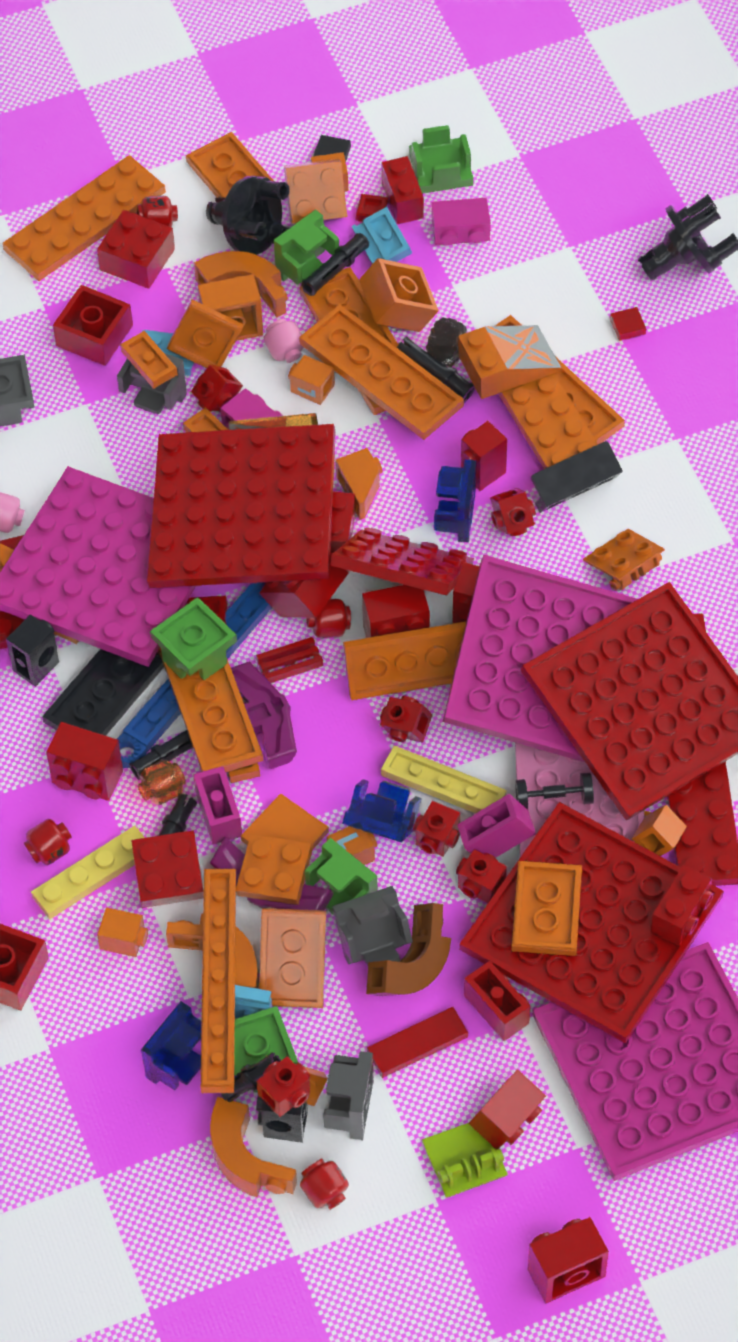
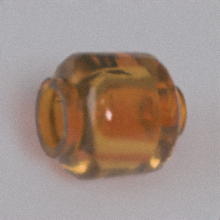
[137,759,186,806]

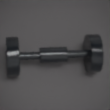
[515,772,594,809]

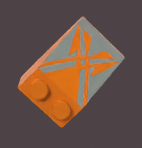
[458,325,561,400]

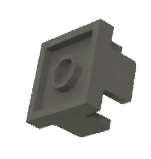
[117,353,187,415]
[0,354,35,427]
[332,886,413,966]
[323,1051,374,1140]

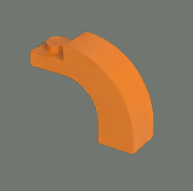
[194,251,288,318]
[166,913,259,989]
[210,1097,297,1198]

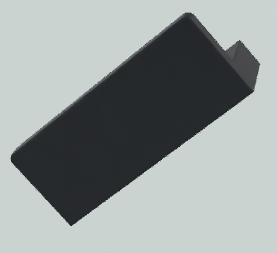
[531,441,623,513]

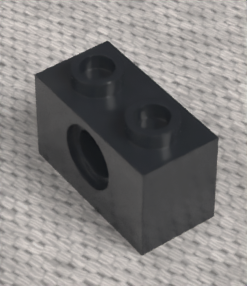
[6,614,59,687]
[256,1095,308,1143]

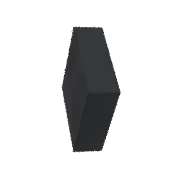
[313,135,351,161]

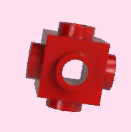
[191,365,243,412]
[490,488,536,536]
[380,696,433,743]
[413,800,460,857]
[456,849,507,904]
[257,1056,310,1117]

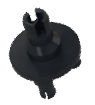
[206,176,291,255]
[638,194,738,280]

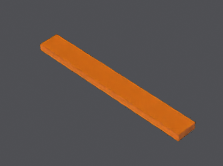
[200,869,236,1093]

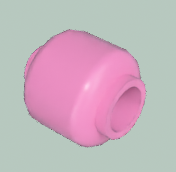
[263,318,304,363]
[0,492,25,533]

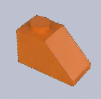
[335,448,383,520]

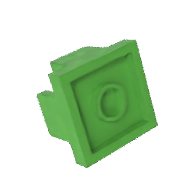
[409,125,474,194]
[274,209,339,285]
[150,597,237,680]
[305,838,378,915]
[234,1006,298,1093]

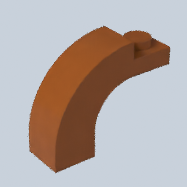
[366,903,451,996]

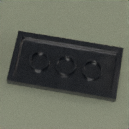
[42,649,164,736]

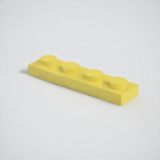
[381,745,507,814]
[31,825,145,920]

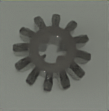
[426,317,467,367]

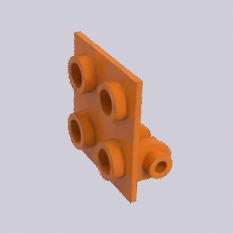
[583,528,665,591]

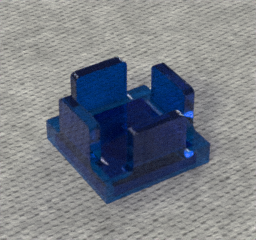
[434,459,477,543]
[342,779,422,843]
[141,1001,202,1090]

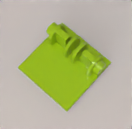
[422,1123,508,1198]

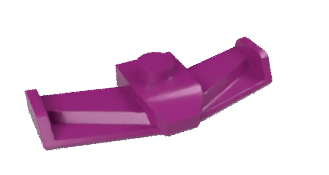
[231,661,297,769]
[210,837,333,911]

